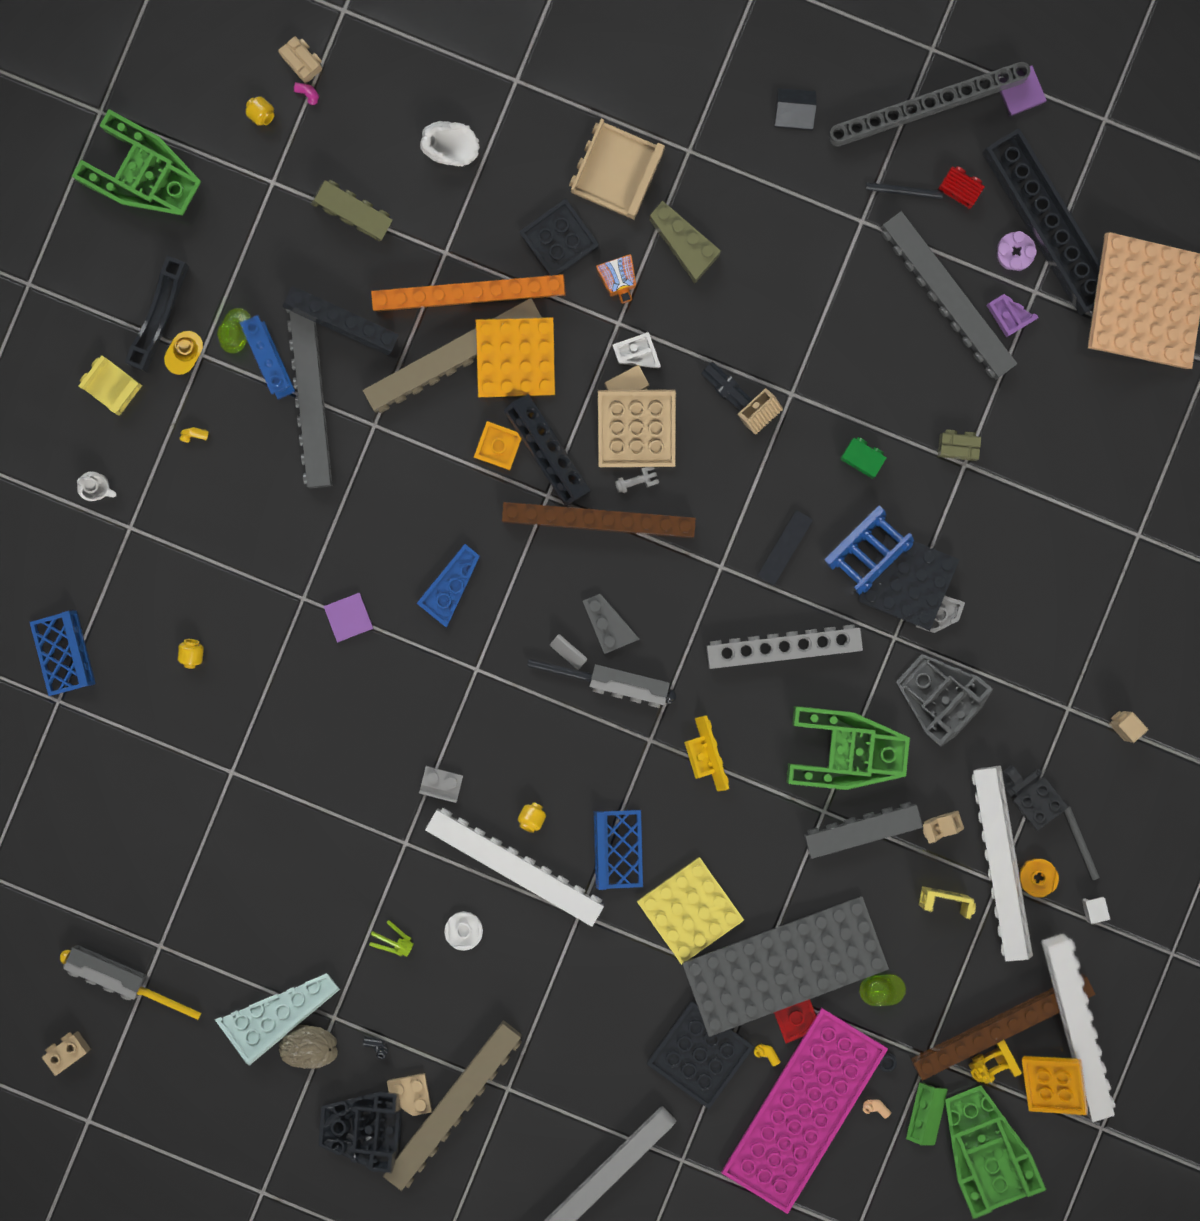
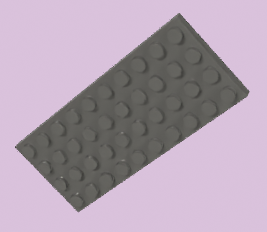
[682,896,889,1037]

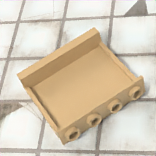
[569,118,665,219]

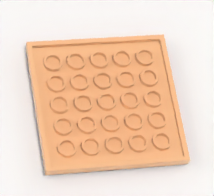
[1088,232,1200,369]

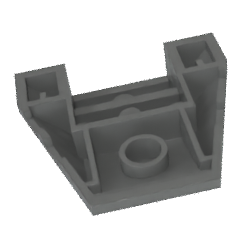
[896,654,993,746]

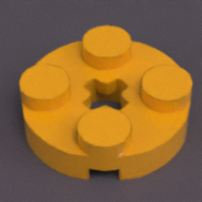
[1019,858,1059,898]

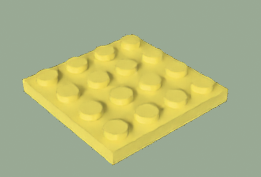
[637,857,744,965]

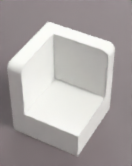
[1082,897,1110,924]

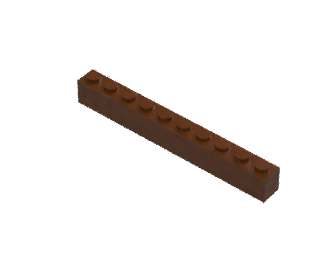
[502,502,696,538]
[910,973,1096,1080]

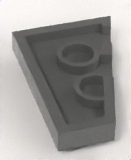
[583,594,640,654]

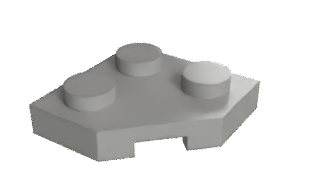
[916,596,965,633]

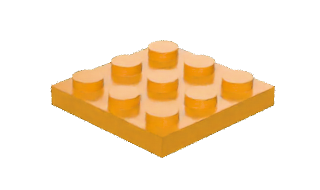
[1022,1056,1088,1115]

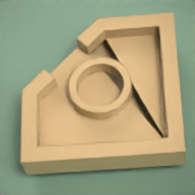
[387,1073,432,1116]

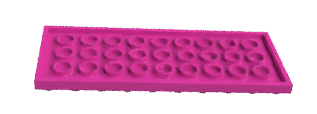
[721,1007,888,1214]

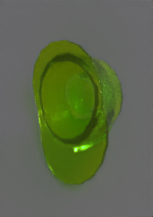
[217,308,251,353]
[859,974,906,1006]

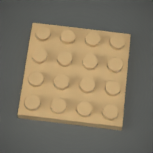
[598,390,676,467]

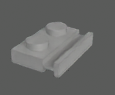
[419,766,464,803]

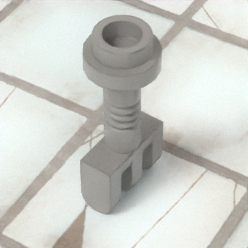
[615,467,659,493]

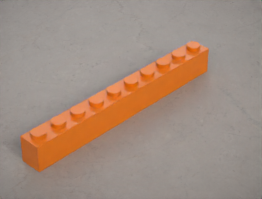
[371,275,566,312]

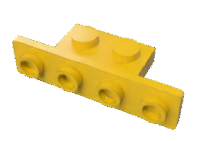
[684,716,729,791]

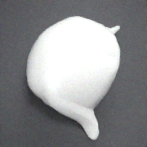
[77,471,116,501]

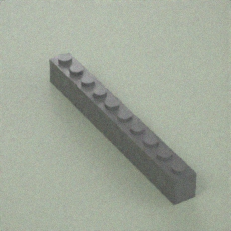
[880,211,1017,380]
[286,309,333,488]

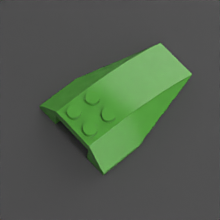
[945,1085,1046,1219]

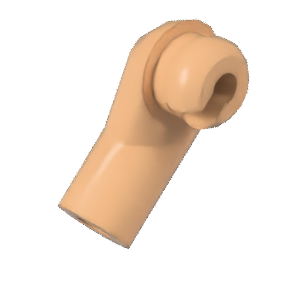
[863,1099,891,1119]

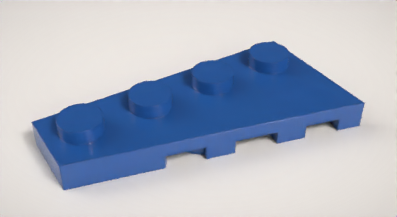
[417,544,480,628]

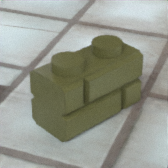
[938,430,981,461]

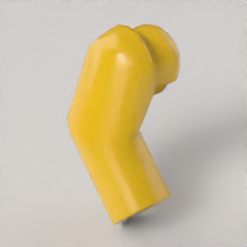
[180,427,209,443]
[754,1044,781,1066]

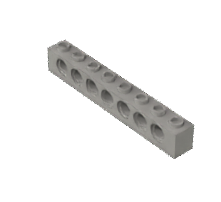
[706,624,863,669]

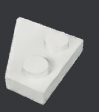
[612,332,661,369]

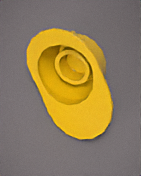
[164,331,203,375]

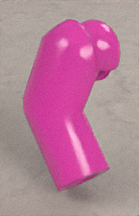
[294,83,319,105]

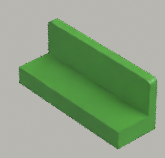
[906,1083,948,1145]

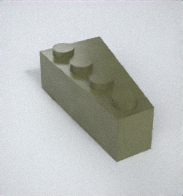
[311,180,392,241]
[650,201,721,284]

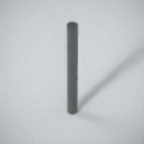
[1064,806,1100,880]

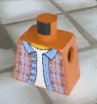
[596,254,636,303]

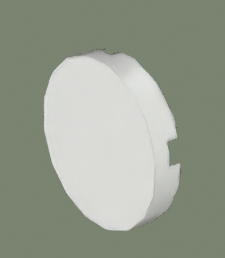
[444,911,483,951]

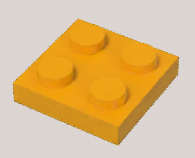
[474,421,522,470]

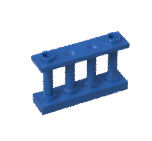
[240,315,296,399]
[825,506,914,595]

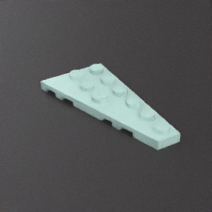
[215,974,340,1065]

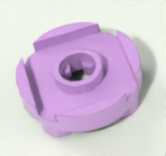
[997,231,1037,271]

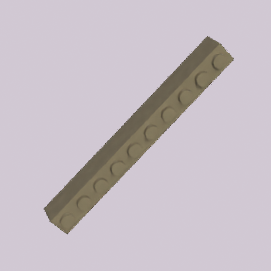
[363,298,542,413]
[383,1020,522,1191]

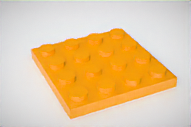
[476,317,555,397]

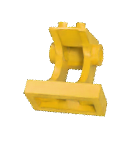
[969,1040,1022,1084]

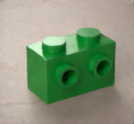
[840,437,887,479]

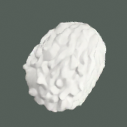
[420,121,480,167]

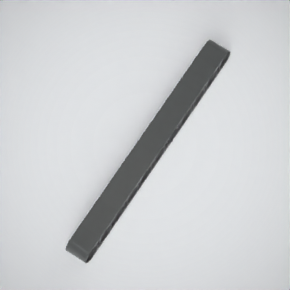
[829,62,1031,146]

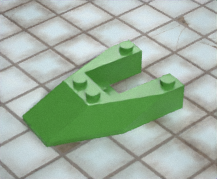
[72,109,201,216]
[787,706,910,790]

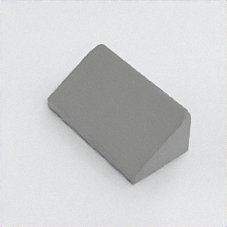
[550,634,587,669]

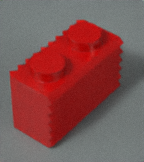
[938,166,985,209]

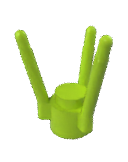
[369,920,414,957]

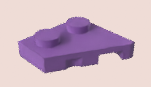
[987,294,1038,338]

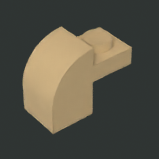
[923,811,964,843]

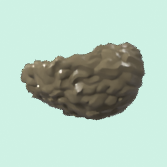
[279,1025,338,1069]

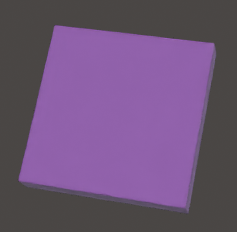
[998,65,1047,116]
[324,593,374,642]

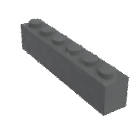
[804,802,923,859]

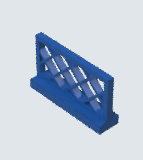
[30,610,95,696]
[594,810,643,890]

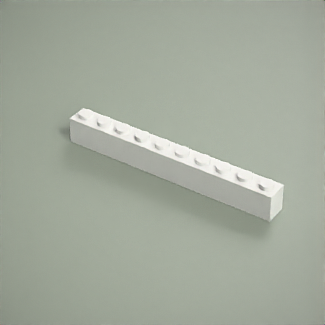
[972,766,1033,961]
[425,808,604,926]
[1042,934,1115,1122]

